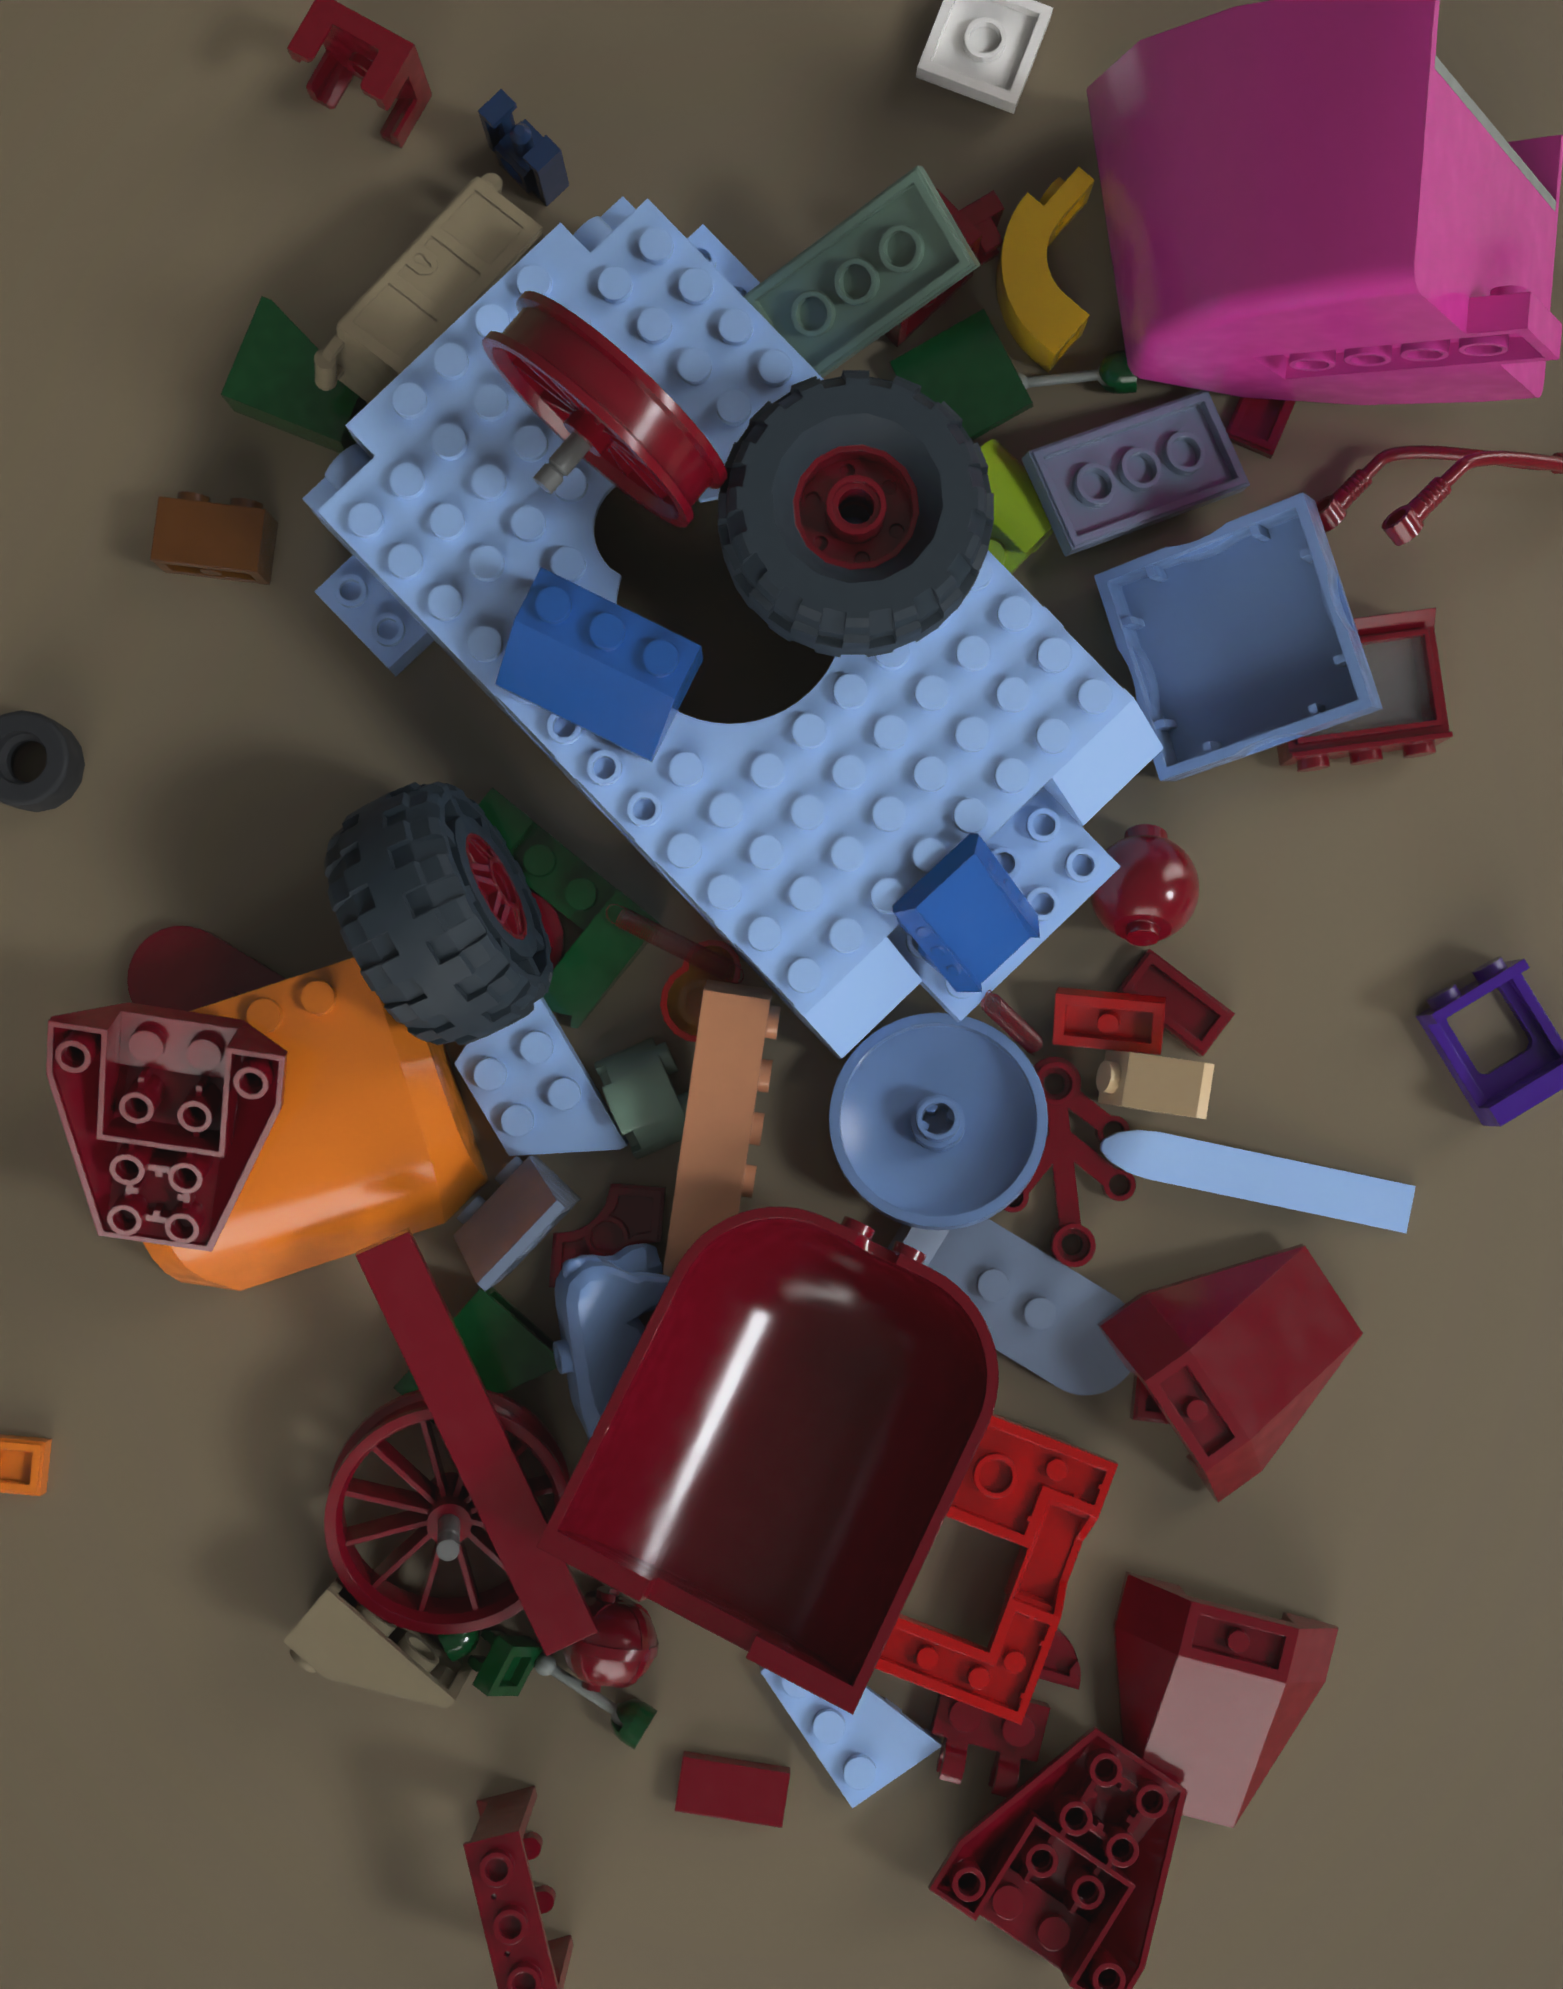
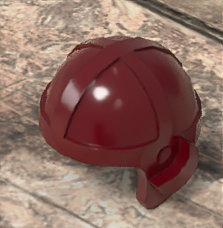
[563,1586,659,1692]

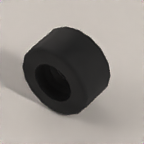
[0,710,85,812]

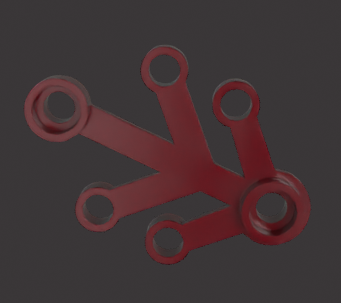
[1003,1057,1136,1267]

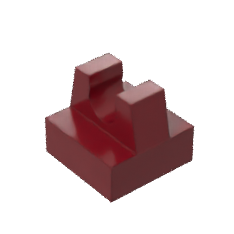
[959,190,1004,266]

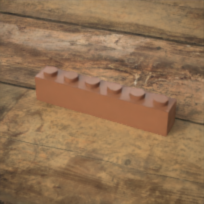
[662,979,781,1278]

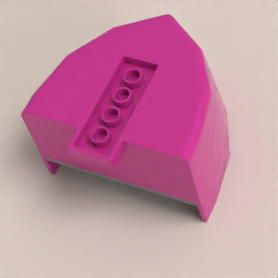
[1086,0,1563,405]

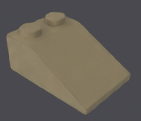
[283,1577,472,1709]

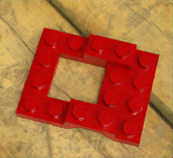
[875,1414,1118,1725]

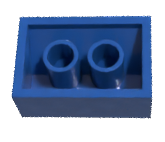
[495,567,703,762]

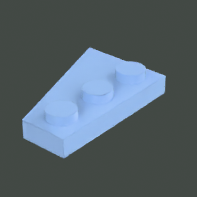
[760,1666,942,1809]

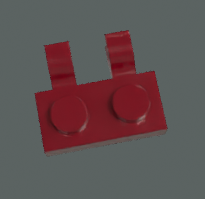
[930,1693,1051,1798]

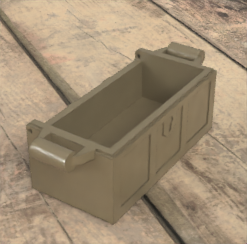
[314,173,543,403]

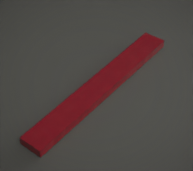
[355,1228,598,1657]

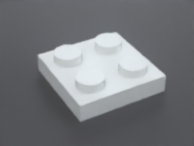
[916,0,1053,114]

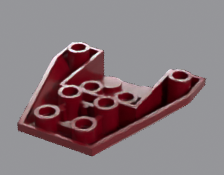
[46,1002,288,1252]
[1097,1244,1363,1503]
[1113,1571,1339,1828]
[928,1726,1188,1989]

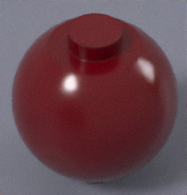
[1090,824,1199,946]

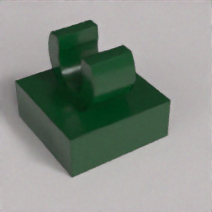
[468,1630,543,1696]

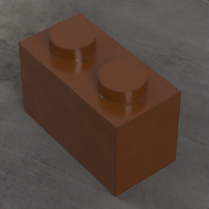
[150,491,278,585]

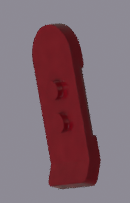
[127,926,287,1011]

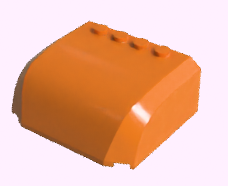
[143,957,489,1291]

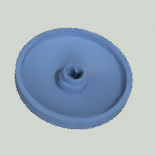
[829,1012,1048,1230]

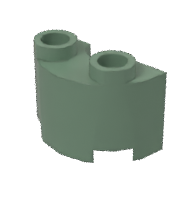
[594,1037,689,1160]

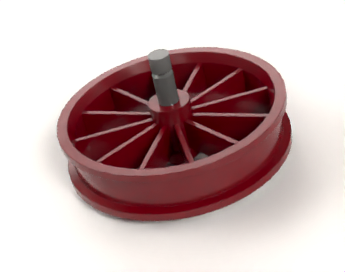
[482,291,728,528]
[324,1389,570,1635]

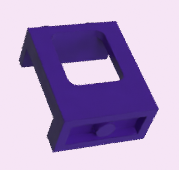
[1416,956,1563,1127]

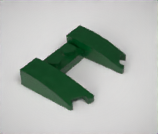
[478,787,661,1029]

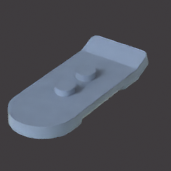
[887,1218,1130,1395]

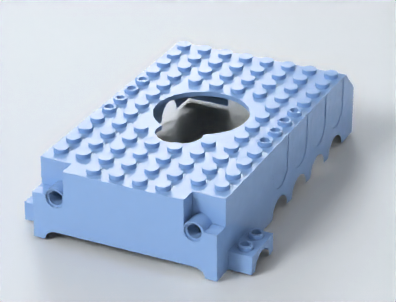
[302,196,1163,1059]

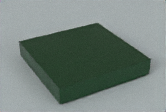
[890,309,1034,441]

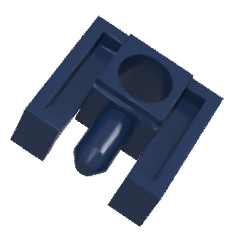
[478,89,569,206]

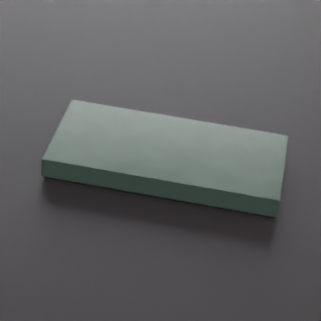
[743,165,980,378]

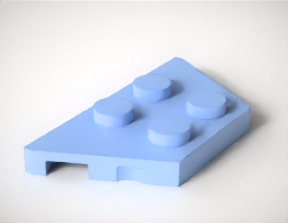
[454,997,629,1156]

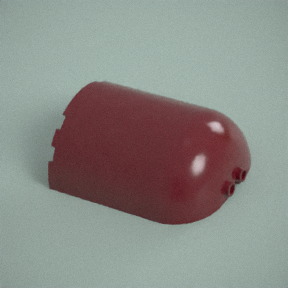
[536,1207,999,1715]

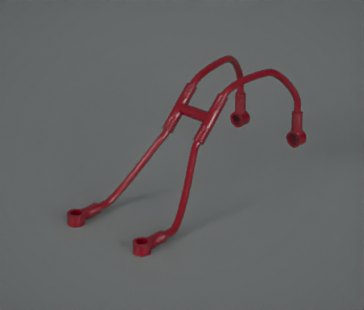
[1316,445,1563,546]

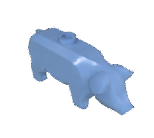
[553,1243,670,1440]

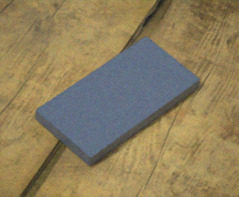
[1021,390,1250,557]

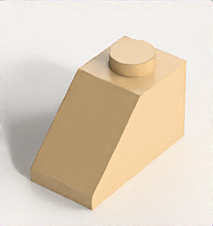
[1096,1050,1215,1119]

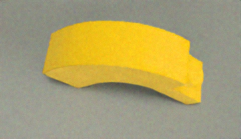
[996,166,1095,373]

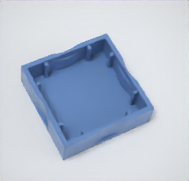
[1094,492,1383,781]

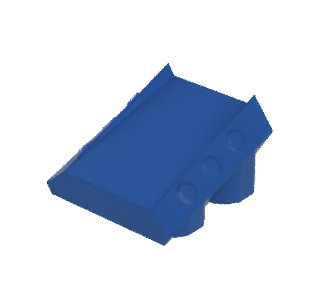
[892,833,1040,992]

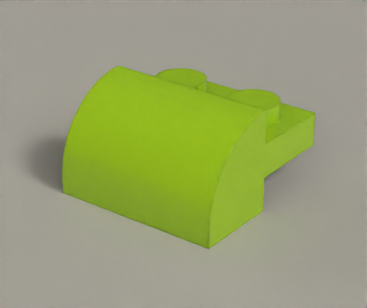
[980,439,1054,574]

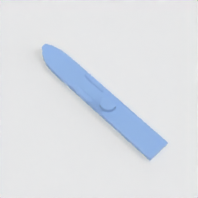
[1100,1129,1416,1233]

